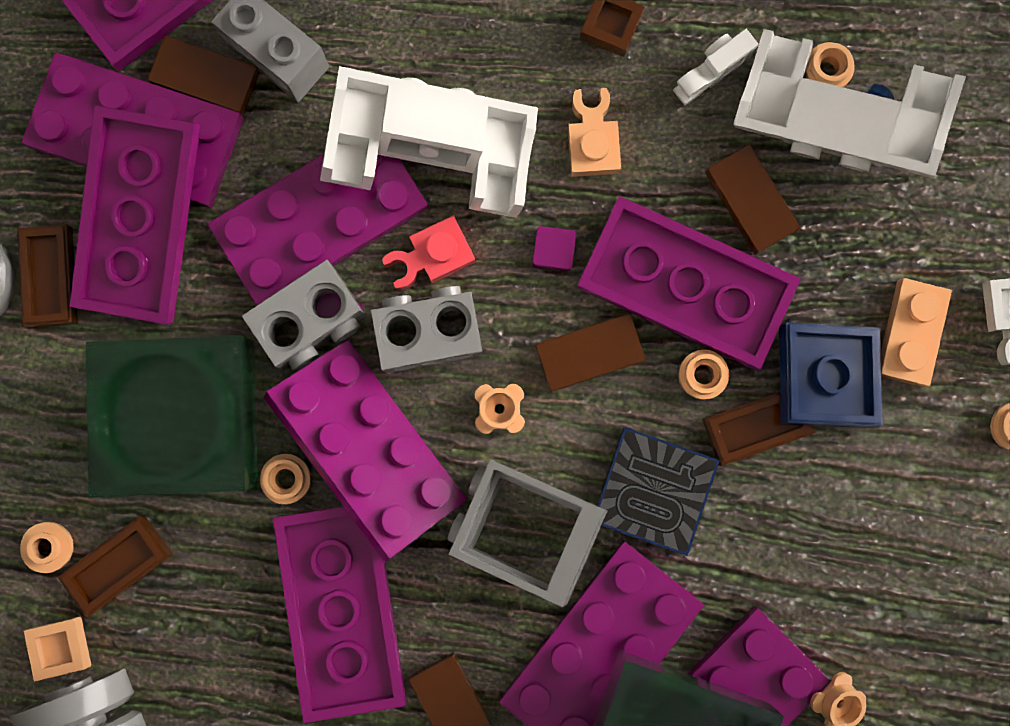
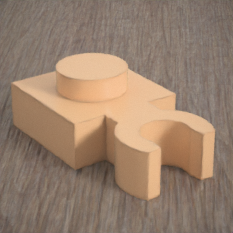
[568,88,621,177]

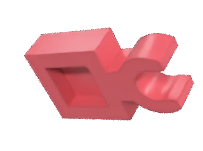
[382,215,476,291]

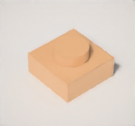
[24,616,91,682]

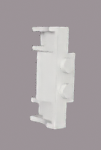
[733,29,966,178]
[320,66,538,218]

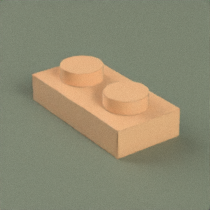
[880,278,952,387]

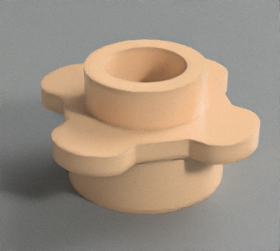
[475,384,525,434]
[810,672,866,726]

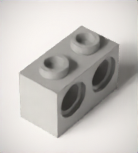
[211,0,330,103]
[242,260,366,371]
[371,286,483,374]

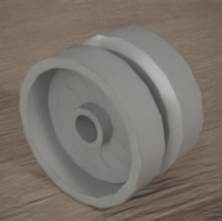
[10,668,146,726]

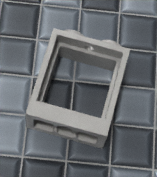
[448,459,607,607]

